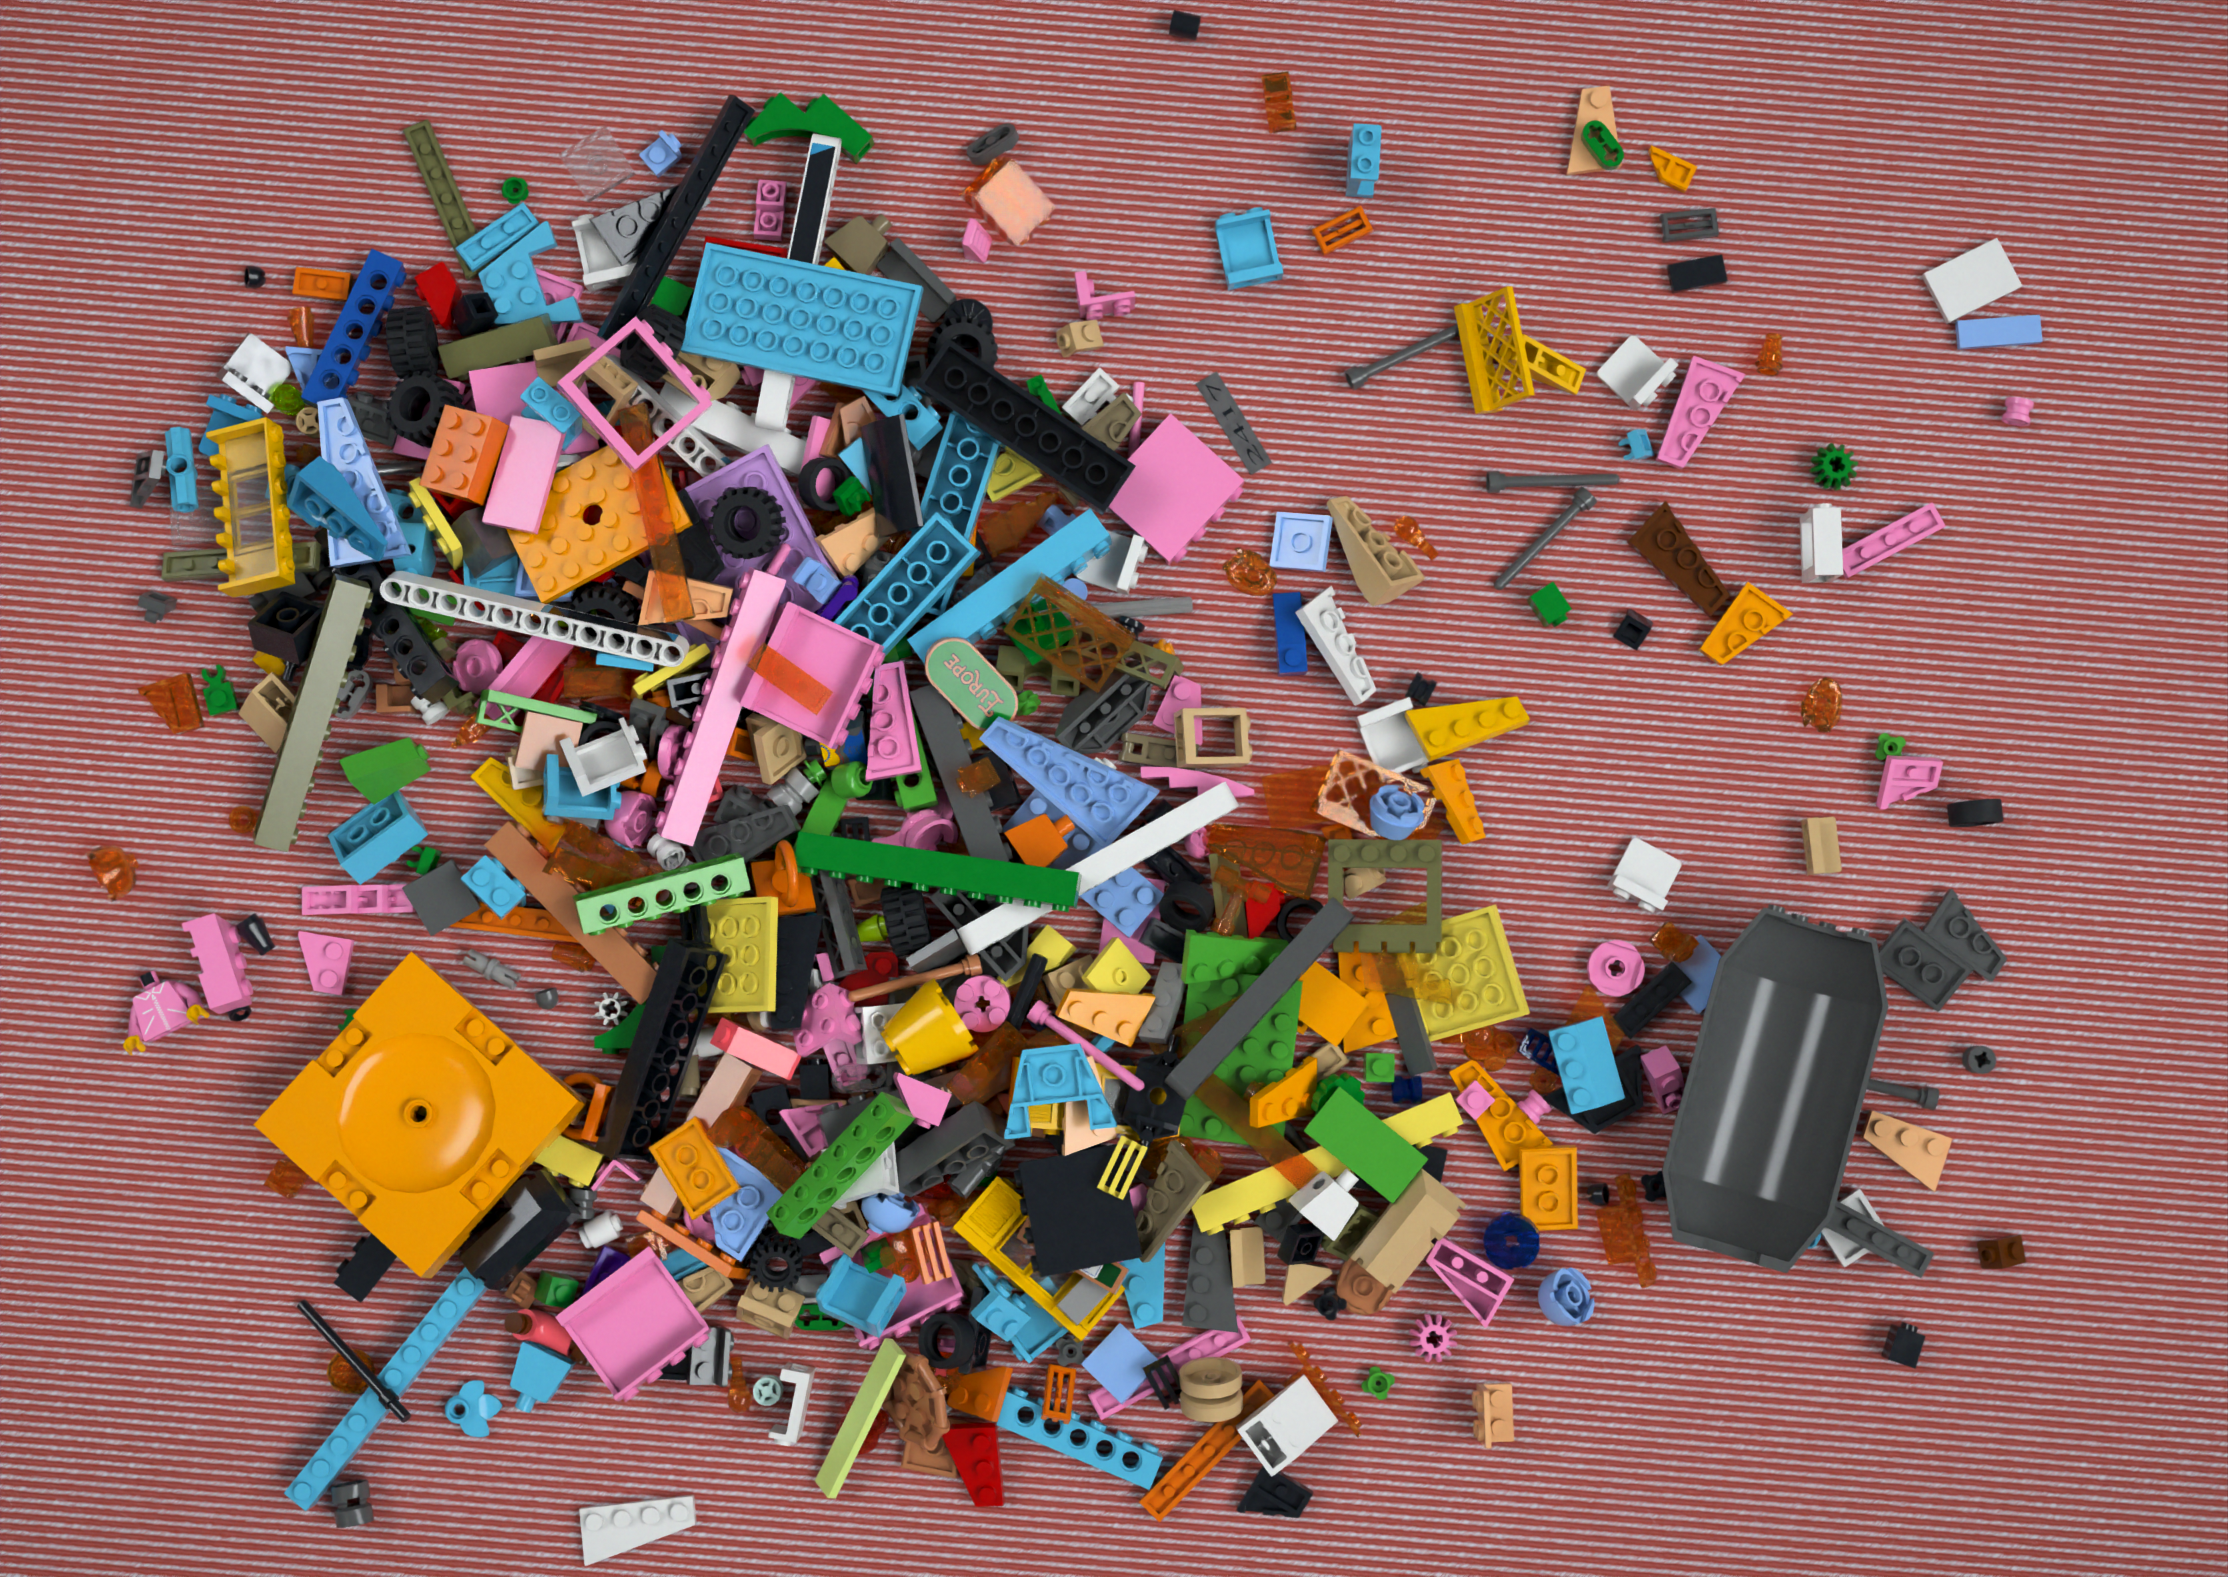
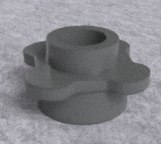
[1056,1337,1085,1366]

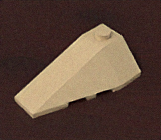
[1327,496,1425,607]

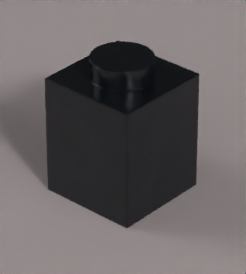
[451,292,499,336]
[800,1059,832,1100]
[1881,1322,1926,1369]

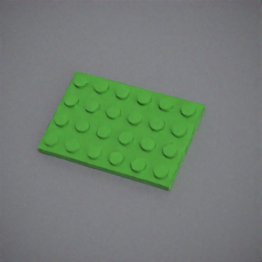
[1179,973,1303,1149]

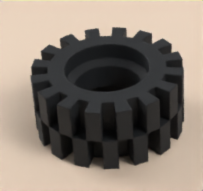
[750,1236,803,1292]

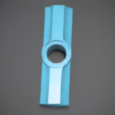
[165,427,199,513]

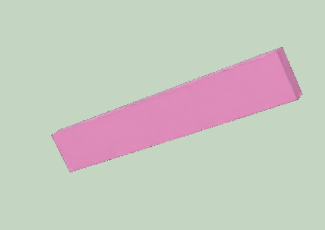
[1088,1314,1251,1420]

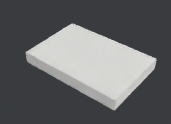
[1922,238,2022,324]

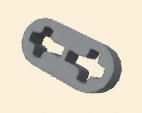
[334,670,373,719]

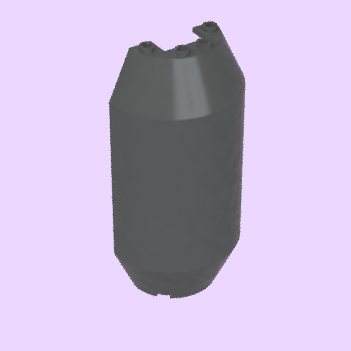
[1662,904,1889,1273]

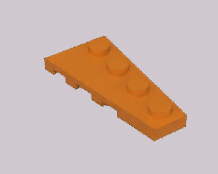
[636,1209,750,1279]

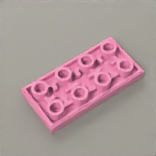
[482,415,566,535]

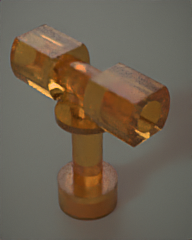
[1210,864,1272,937]

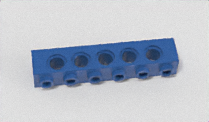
[301,249,407,409]

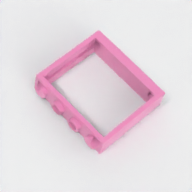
[557,317,713,474]

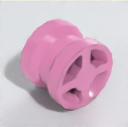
[2001,397,2034,426]
[1517,1089,1552,1125]

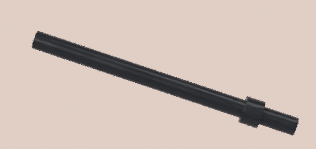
[297,1300,411,1423]

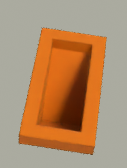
[725,727,755,763]

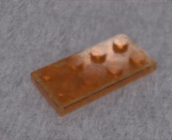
[1261,757,1378,832]

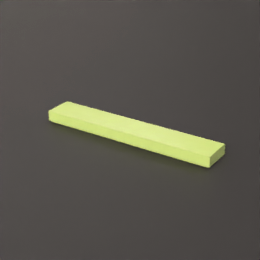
[815,1338,906,1499]

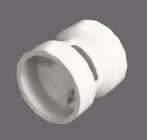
[411,696,450,725]
[647,833,685,870]

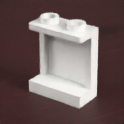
[571,208,638,292]
[1355,697,1433,784]
[559,717,647,797]
[821,1142,899,1209]
[768,1362,815,1446]

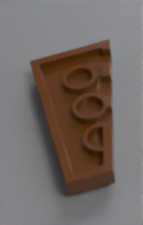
[1627,500,1730,617]

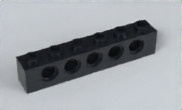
[749,1083,835,1257]

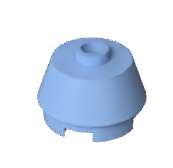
[1370,785,1424,840]

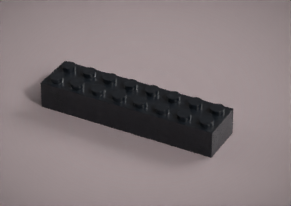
[916,338,1136,516]

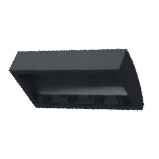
[860,414,924,538]

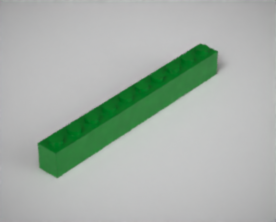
[795,831,1082,913]

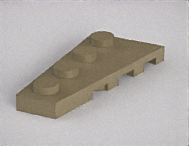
[1054,392,1142,507]
[1135,1140,1212,1263]

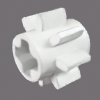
[595,992,630,1026]

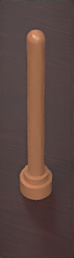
[848,953,982,1002]

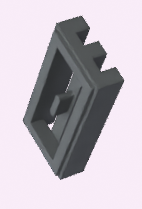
[1659,208,1719,243]

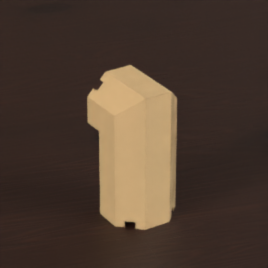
[1349,1168,1467,1294]

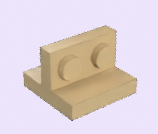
[746,713,806,785]
[736,1275,805,1340]

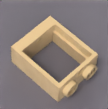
[560,348,639,440]
[1174,708,1252,768]

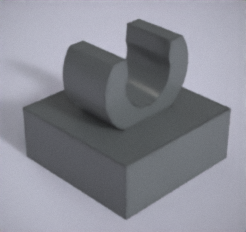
[137,590,177,624]

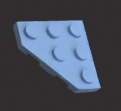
[710,1143,789,1262]

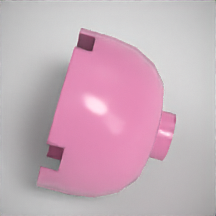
[604,791,657,848]

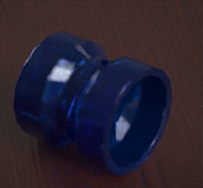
[1391,1075,1422,1104]

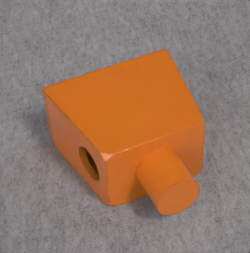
[1005,813,1076,868]

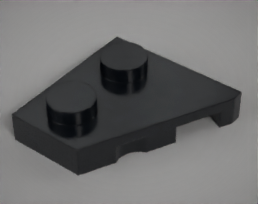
[1236,1465,1313,1518]

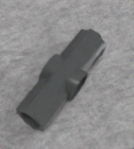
[947,1120,1018,1199]

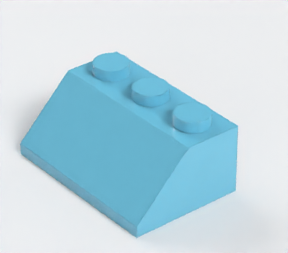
[327,790,428,885]
[1547,1016,1625,1114]

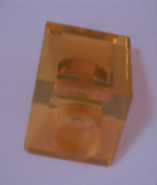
[955,756,1001,798]

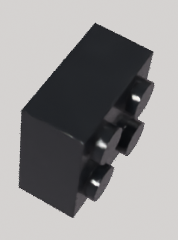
[1277,1223,1325,1265]

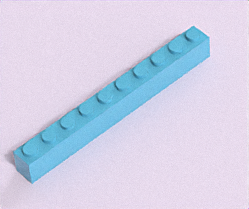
[284,1267,488,1511]

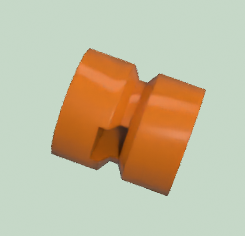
[620,758,666,798]

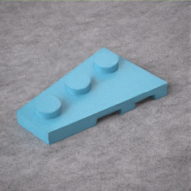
[1119,1242,1165,1329]

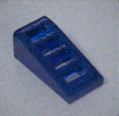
[1515,1027,1560,1077]

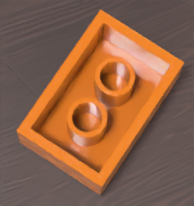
[419,405,509,506]

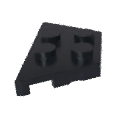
[1543,1044,1644,1134]

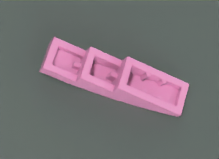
[1140,767,1254,798]
[302,884,416,915]

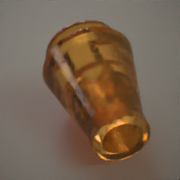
[287,307,315,348]
[1755,333,1783,376]
[552,943,596,973]

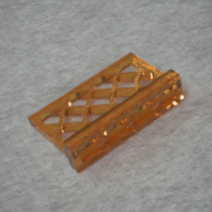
[1004,572,1136,693]
[1309,749,1436,840]

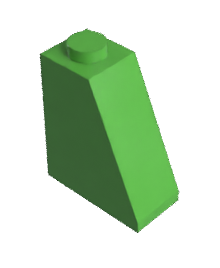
[339,737,431,805]

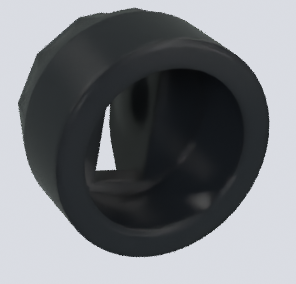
[244,266,266,288]
[1587,1183,1610,1206]

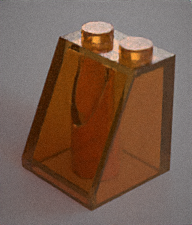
[959,156,1056,246]
[564,648,632,704]

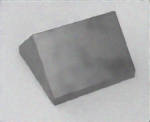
[450,504,518,579]

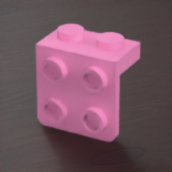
[792,983,863,1057]

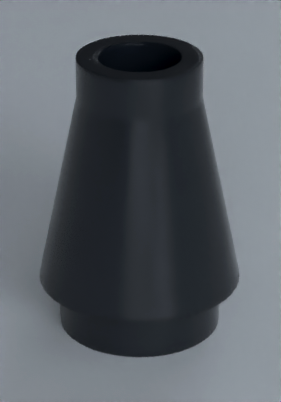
[236,913,276,956]

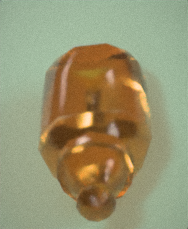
[451,713,494,749]

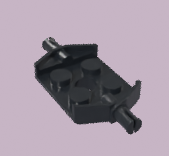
[1122,1034,1187,1159]

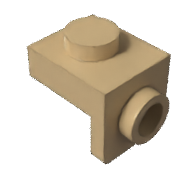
[1056,320,1104,358]
[1344,868,1387,900]

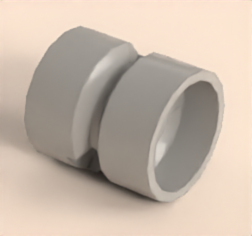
[766,767,819,816]

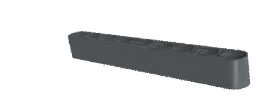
[1164,897,1355,1101]

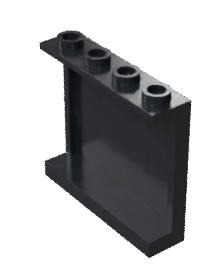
[1014,1144,1142,1278]

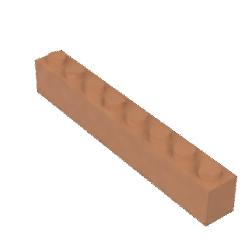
[484,821,660,1005]

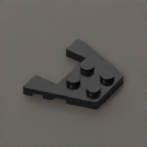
[611,489,726,587]

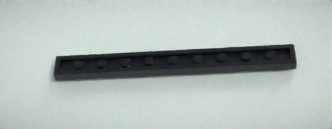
[596,95,755,350]

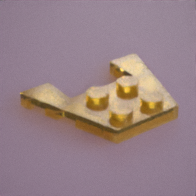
[1360,901,1453,1006]

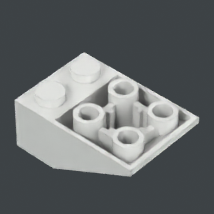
[1236,1374,1338,1477]

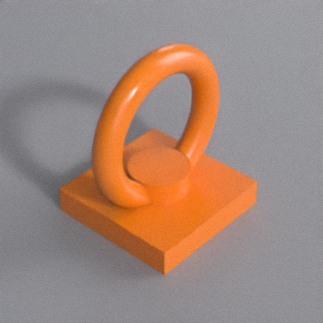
[749,840,816,916]
[561,1072,616,1142]

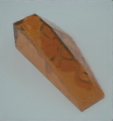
[1206,823,1326,900]

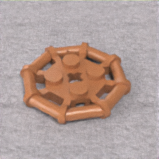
[882,1346,951,1451]

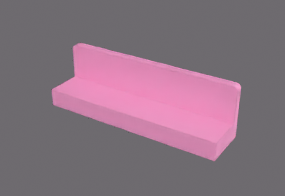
[474,636,576,724]

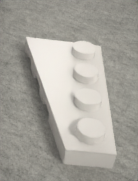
[1295,586,1377,706]
[579,1494,697,1566]

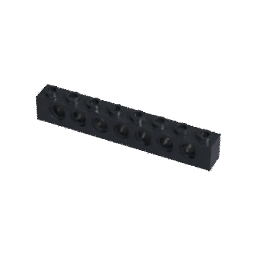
[314,527,460,704]

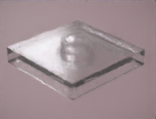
[559,126,635,203]
[169,486,225,546]

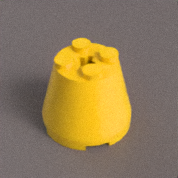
[880,978,979,1076]

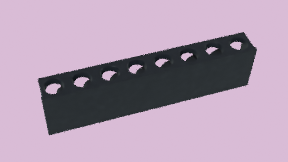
[595,937,728,1163]

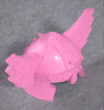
[872,788,958,851]

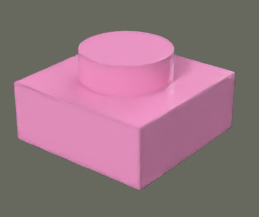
[1454,1080,1495,1120]

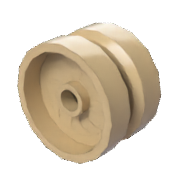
[1179,1357,1243,1422]

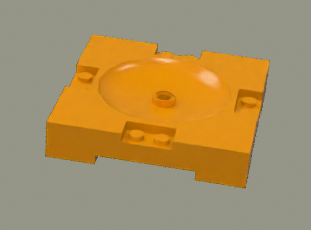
[253,951,587,1279]

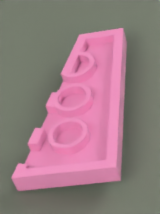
[1656,356,1746,470]
[865,661,922,782]

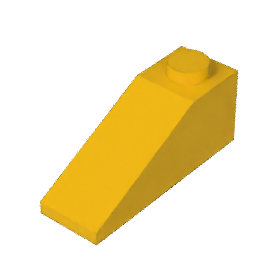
[1496,334,1586,395]

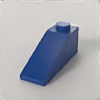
[1272,592,1308,677]

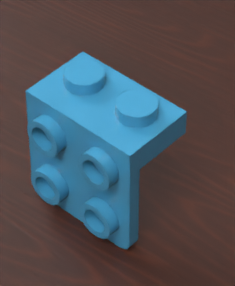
[199,394,265,456]

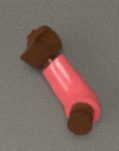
[504,1309,594,1369]

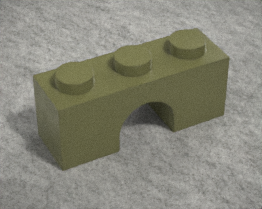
[996,645,1082,697]

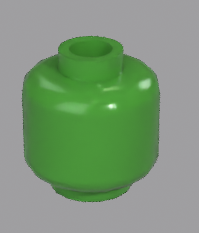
[831,761,873,799]

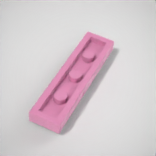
[1842,502,1946,579]

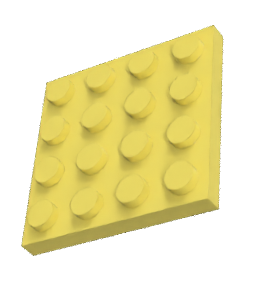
[689,896,778,1014]
[1397,904,1530,1042]

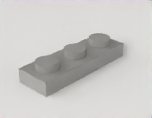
[1138,962,1187,1044]

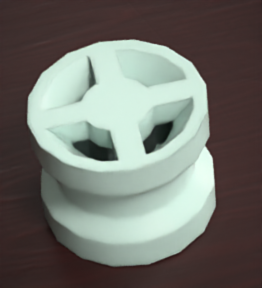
[753,1375,784,1406]

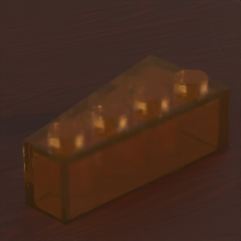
[542,820,664,907]

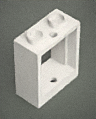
[1800,503,1843,583]

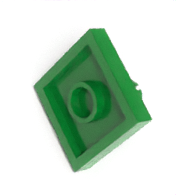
[1002,596,1078,666]

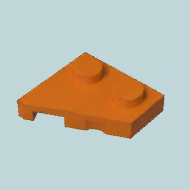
[947,1366,1013,1422]

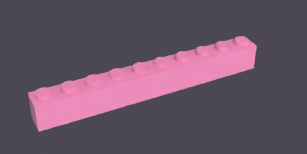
[655,567,786,846]

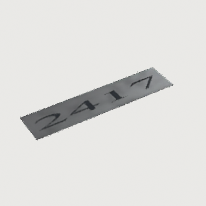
[1196,371,1272,475]

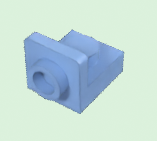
[639,130,683,178]
[792,557,842,605]

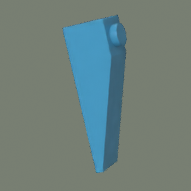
[287,456,388,562]

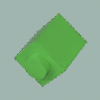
[1363,1053,1395,1082]

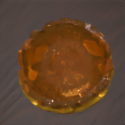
[326,1349,376,1394]

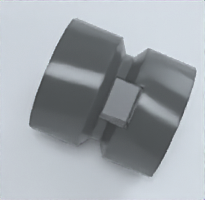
[331,1479,374,1528]

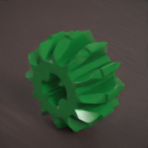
[1809,443,1858,491]

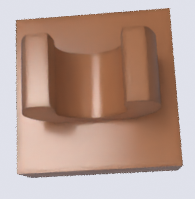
[504,1270,538,1309]

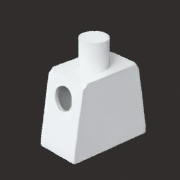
[1288,1168,1359,1241]

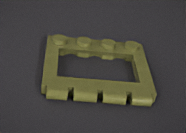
[1328,839,1442,953]

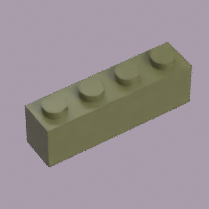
[437,313,559,381]

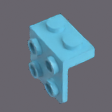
[461,855,527,920]
[970,1262,1031,1342]

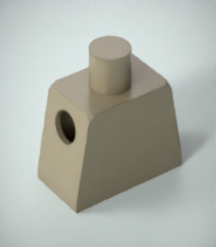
[824,214,892,275]

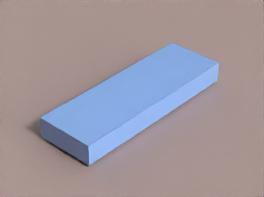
[1955,315,2043,350]

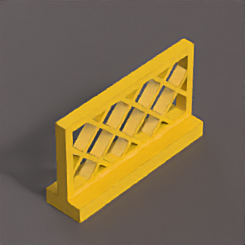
[1454,286,1535,414]

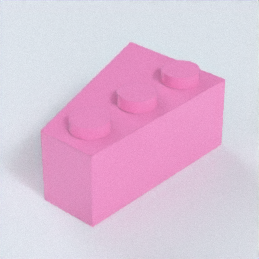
[182,913,253,1014]
[1424,1236,1514,1328]

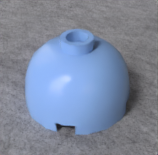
[861,1192,920,1234]
[1538,1268,1595,1326]

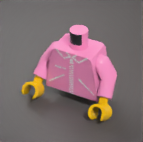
[123,970,210,1056]

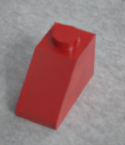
[1243,882,1285,939]

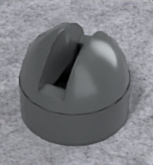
[534,987,559,1010]

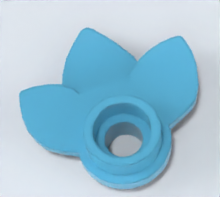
[445,1380,503,1437]

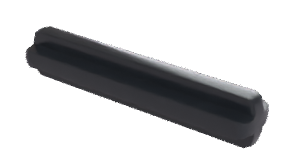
[1003,953,1048,1034]

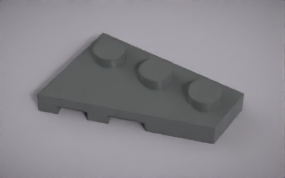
[1922,888,2007,982]

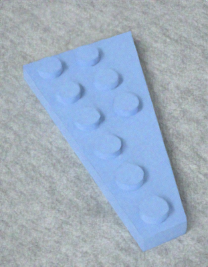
[317,397,412,568]
[979,716,1160,848]

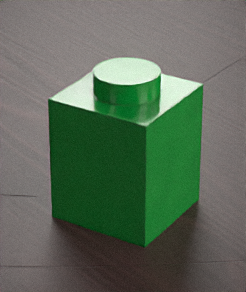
[1526,582,1572,628]
[534,1269,579,1308]

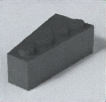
[895,1100,1015,1197]

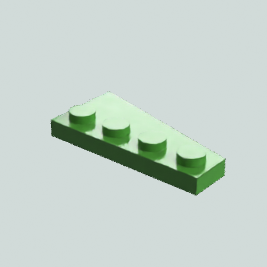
[1181,929,1289,984]

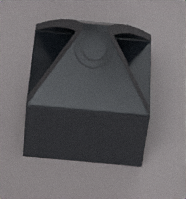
[247,591,324,682]

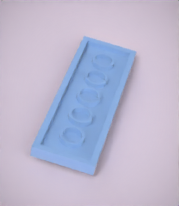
[1002,789,1164,938]

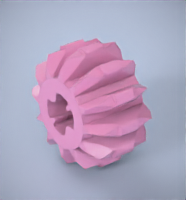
[1409,1314,1457,1362]

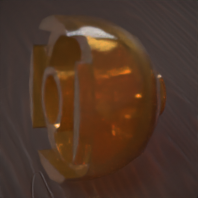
[85,845,139,902]

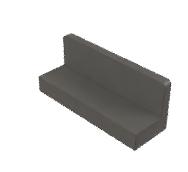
[877,237,957,323]

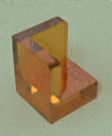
[263,1158,309,1199]

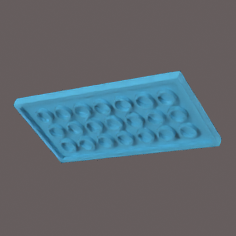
[680,242,924,397]

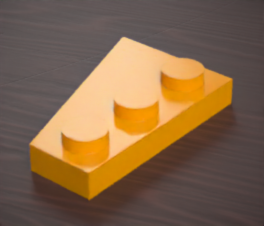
[1698,582,1793,666]
[1420,758,1486,845]
[1055,988,1156,1047]
[1250,1056,1317,1128]

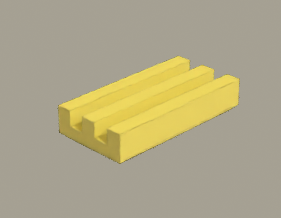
[1097,1136,1147,1200]

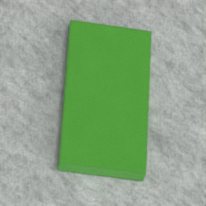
[1303,1086,1428,1204]

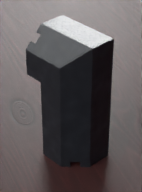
[459,1170,582,1291]

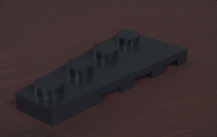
[771,915,824,1032]

